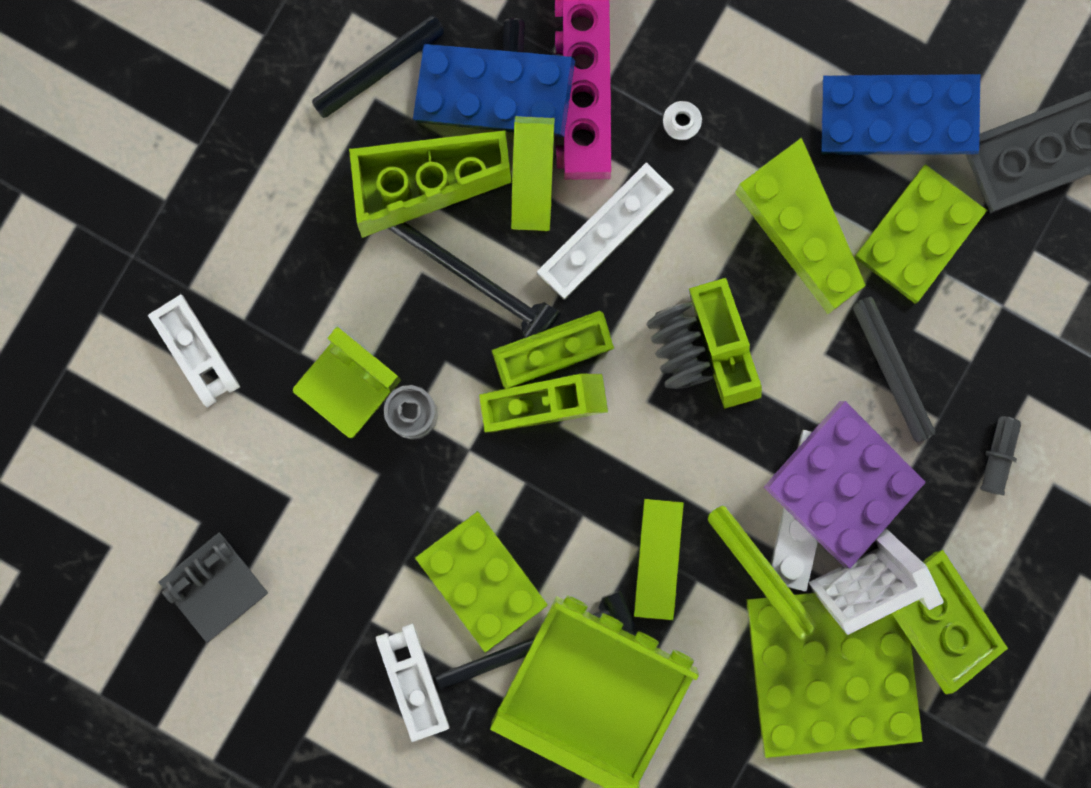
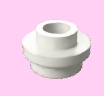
[663,101,702,140]

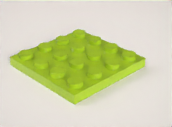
[747,593,923,758]

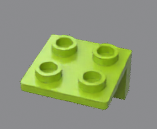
[293,326,401,439]

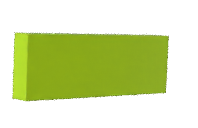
[491,311,614,389]
[634,499,684,620]

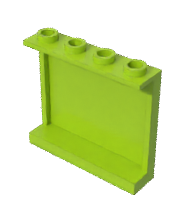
[490,595,699,788]

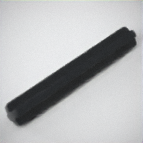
[312,15,444,118]

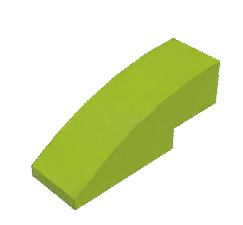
[511,116,555,231]
[689,278,762,409]

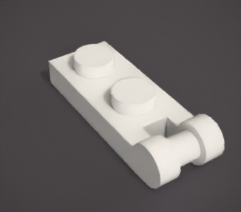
[148,295,240,408]
[376,623,450,742]

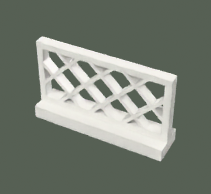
[808,529,944,635]

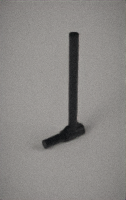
[387,222,561,339]
[435,590,636,690]

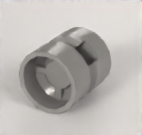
[384,385,438,440]

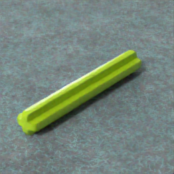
[708,505,817,639]

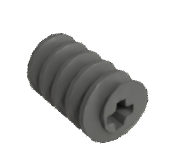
[646,302,714,389]

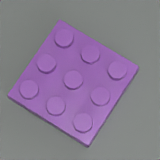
[764,401,925,568]

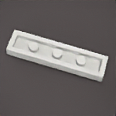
[537,162,674,300]
[771,430,818,591]

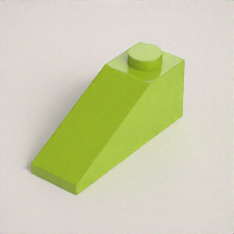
[479,374,608,433]

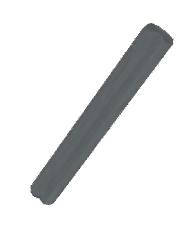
[853,297,935,442]

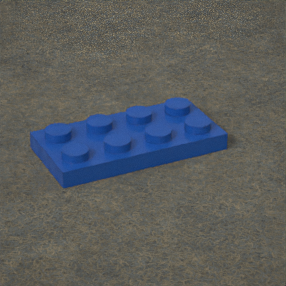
[413,44,575,137]
[821,74,981,155]

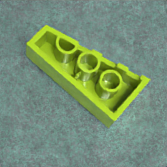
[349,130,512,238]
[735,138,866,314]

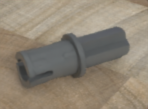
[980,416,1021,496]

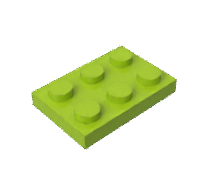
[854,164,987,304]
[415,511,548,653]
[892,550,1008,694]

